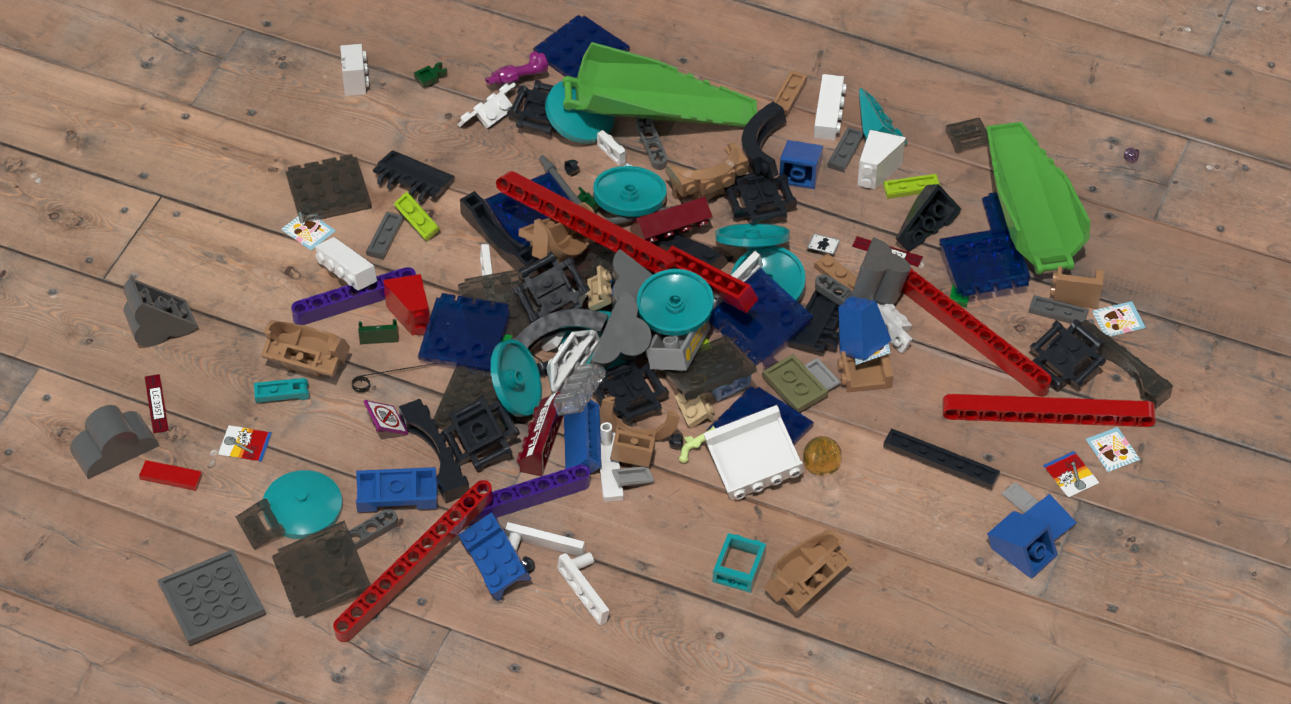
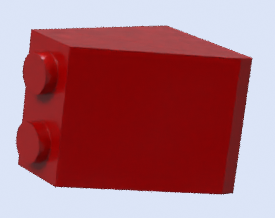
[383,274,431,335]

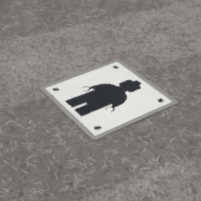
[807,234,840,254]

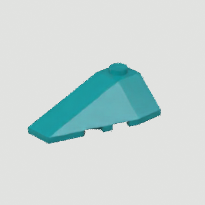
[859,88,908,145]

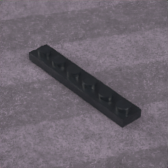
[883,428,1000,490]

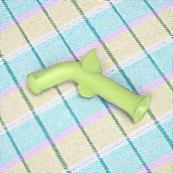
[679,426,715,463]

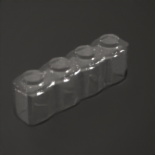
[554,363,605,416]

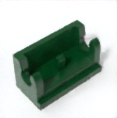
[358,319,398,345]

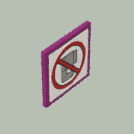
[363,400,408,436]

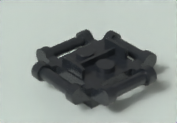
[507,80,556,136]
[724,172,797,225]
[512,251,590,323]
[1029,319,1106,390]
[590,359,669,424]
[441,395,520,471]

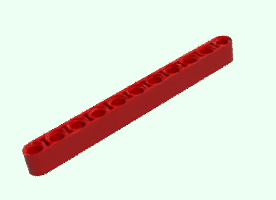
[496,171,676,273]
[901,269,1051,397]
[943,394,1156,427]
[333,480,493,643]

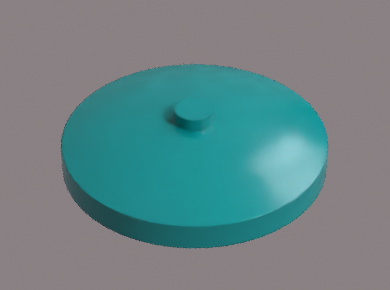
[545,81,615,144]
[593,166,667,217]
[715,224,790,251]
[731,246,806,316]
[637,269,714,336]
[491,339,542,417]
[262,470,343,539]

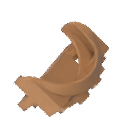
[666,142,748,201]
[519,202,595,264]
[261,320,350,377]
[764,530,853,612]

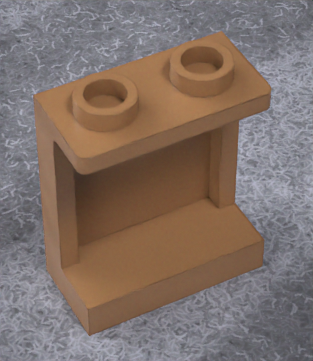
[1050,266,1104,309]
[837,351,893,393]

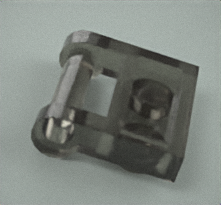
[946,117,989,153]
[235,499,285,550]

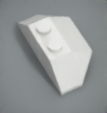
[546,330,600,395]

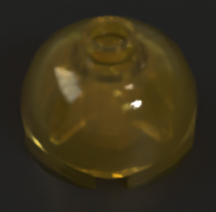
[803,436,842,476]

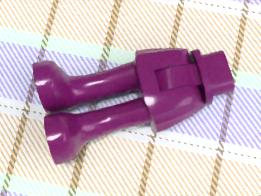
[485,51,548,85]

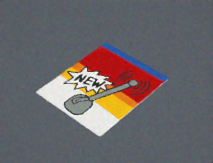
[218,425,272,462]
[1043,451,1099,497]

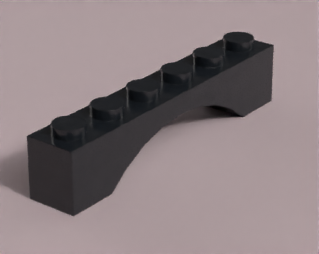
[460,191,541,279]
[398,399,469,503]

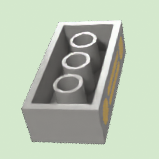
[646,320,710,371]

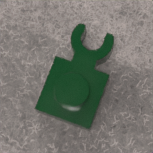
[414,62,448,88]
[577,187,599,211]

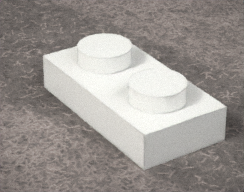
[597,130,626,166]

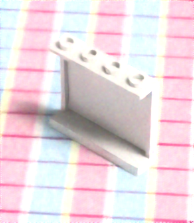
[704,405,805,501]

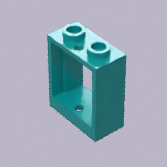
[712,533,766,593]

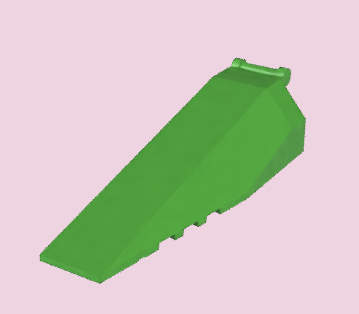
[562,42,758,127]
[986,122,1091,274]

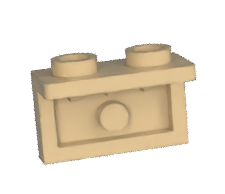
[587,265,612,311]
[675,384,716,428]

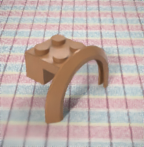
[600,397,680,468]

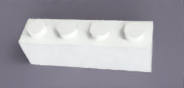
[814,74,847,140]
[315,237,377,290]

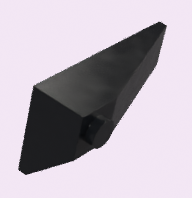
[895,184,961,251]
[653,234,733,270]

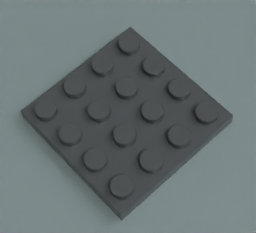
[158,550,265,645]

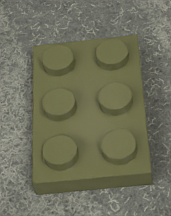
[762,354,828,413]

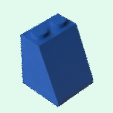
[779,140,823,190]
[839,296,892,360]
[987,511,1058,578]

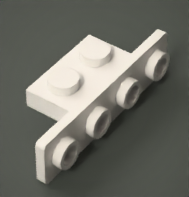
[457,82,516,129]
[873,300,912,353]

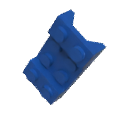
[356,467,437,512]
[459,512,532,601]

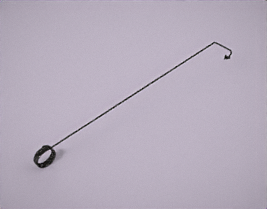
[352,353,542,393]

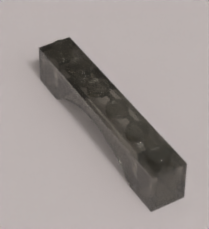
[1073,320,1173,409]

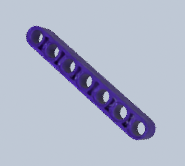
[291,267,416,325]
[466,465,590,526]

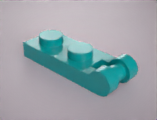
[254,378,310,403]

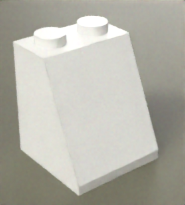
[857,130,906,189]

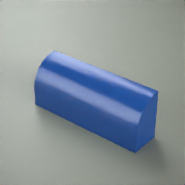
[564,396,601,474]

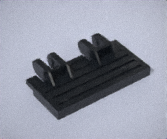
[373,150,455,203]
[787,289,843,353]

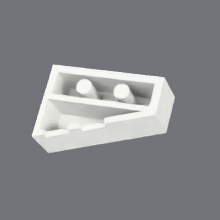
[340,44,369,96]

